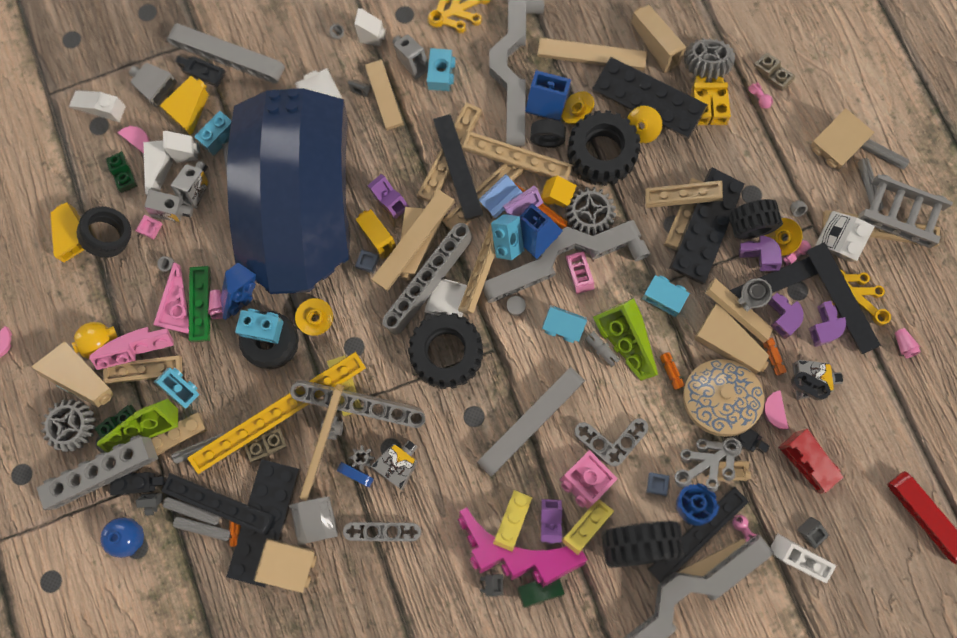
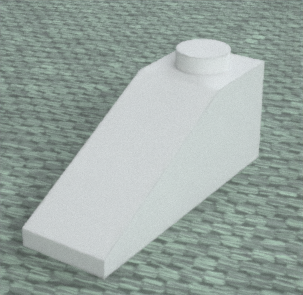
[69,91,126,122]
[143,140,172,195]
[770,534,836,584]

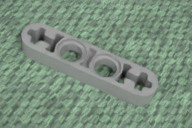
[343,522,422,541]

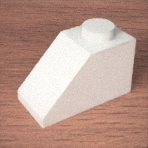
[354,8,386,46]
[163,131,200,163]

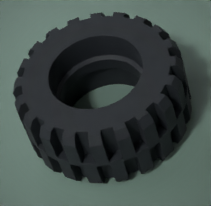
[567,110,641,186]
[408,312,483,389]
[601,521,685,568]

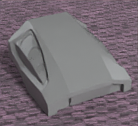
[289,497,338,545]

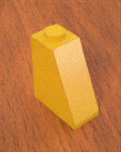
[160,76,209,135]
[50,202,84,262]
[355,209,396,260]

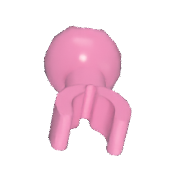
[748,82,773,109]
[782,240,811,265]
[732,515,757,542]

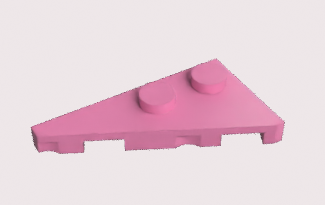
[153,263,189,334]

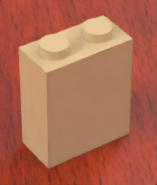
[810,108,875,170]
[254,538,317,593]

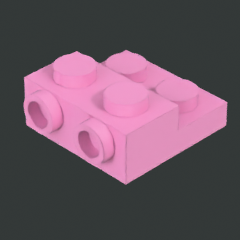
[560,450,618,509]

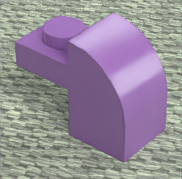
[368,174,409,219]
[739,236,782,271]
[768,293,803,339]
[809,301,846,347]
[541,499,562,544]

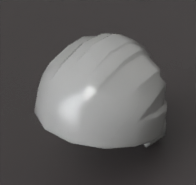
[738,278,772,312]

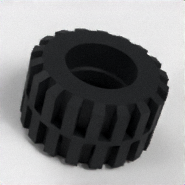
[729,199,783,239]

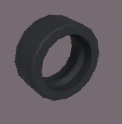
[530,119,566,148]

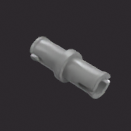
[585,331,620,367]

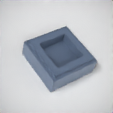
[355,249,380,274]
[646,472,670,496]

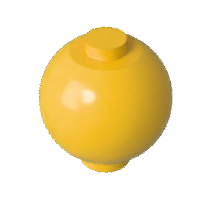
[72,322,118,359]

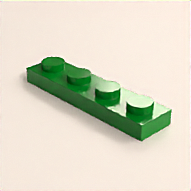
[189,266,210,342]

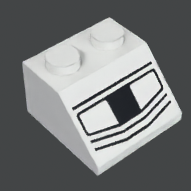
[815,211,875,262]

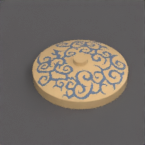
[683,359,764,437]

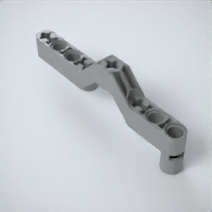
[489,0,544,146]
[482,220,650,303]
[624,535,773,638]

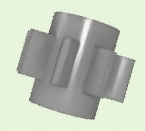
[321,416,343,440]
[349,445,375,471]

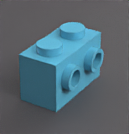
[642,275,690,317]
[542,305,587,343]
[235,308,284,344]
[154,367,200,409]

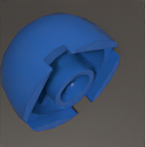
[676,483,719,526]
[100,517,144,558]

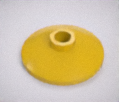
[562,91,594,124]
[627,106,662,143]
[764,218,803,256]
[295,298,333,336]

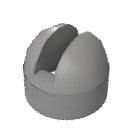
[329,24,344,40]
[790,200,808,217]
[157,256,175,271]

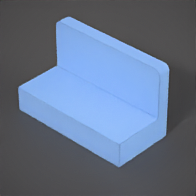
[479,174,523,218]

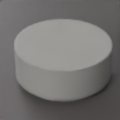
[507,296,526,316]

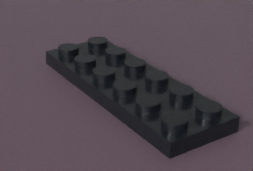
[592,57,708,139]
[669,167,745,284]
[226,459,300,588]

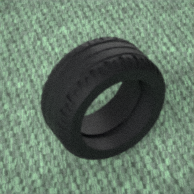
[77,206,131,258]

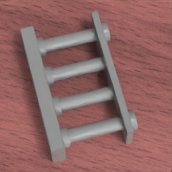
[858,174,953,248]

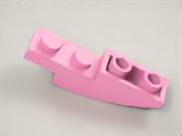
[89,327,174,370]

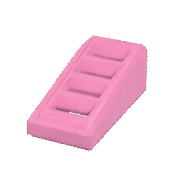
[565,251,595,294]

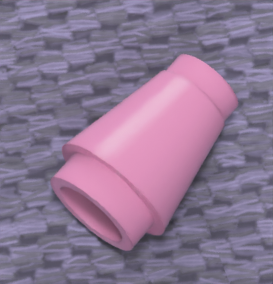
[208,290,223,319]
[894,328,921,359]

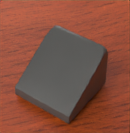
[348,80,371,97]
[797,517,829,549]

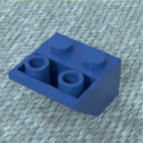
[525,70,571,122]
[520,203,563,259]
[221,263,256,320]

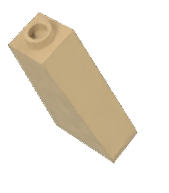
[631,5,686,73]
[399,207,444,280]
[694,303,769,375]
[32,341,114,407]

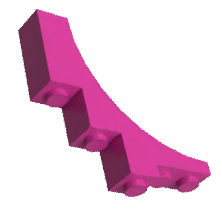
[458,507,588,587]

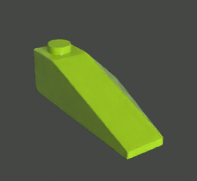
[593,298,658,381]
[97,399,178,453]

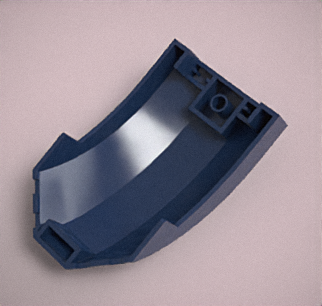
[227,88,351,294]

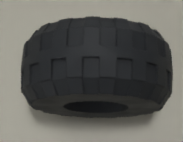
[238,311,299,370]

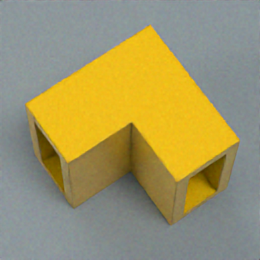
[541,175,577,208]

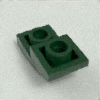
[106,151,138,193]
[95,405,136,438]
[517,578,565,608]

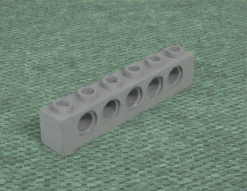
[37,435,158,510]

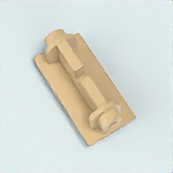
[707,461,751,481]

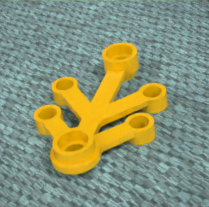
[428,0,490,33]
[832,270,891,326]

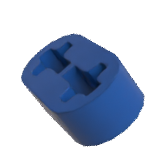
[337,462,374,488]

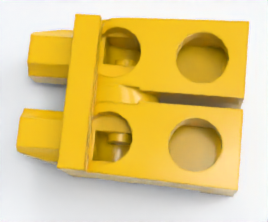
[691,75,731,125]

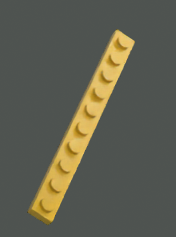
[187,351,366,474]

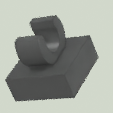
[136,492,163,516]
[480,574,503,597]

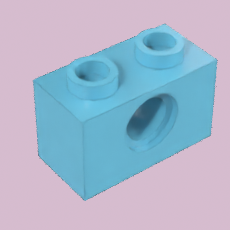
[427,48,456,91]
[194,111,232,156]
[491,214,524,260]

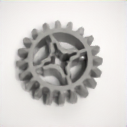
[684,38,735,79]
[565,187,616,236]
[41,399,96,452]

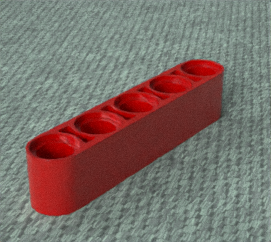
[887,471,957,565]

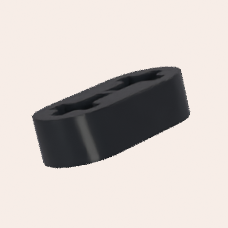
[791,372,831,401]

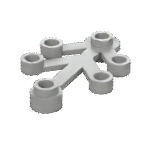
[675,438,742,492]

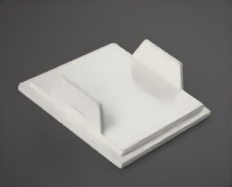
[295,68,342,98]
[424,279,467,318]

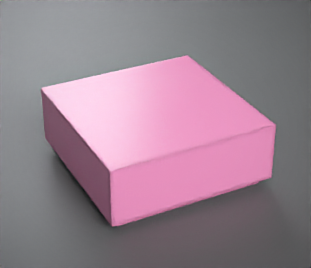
[136,215,162,240]

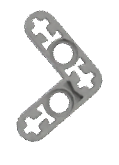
[574,419,648,467]

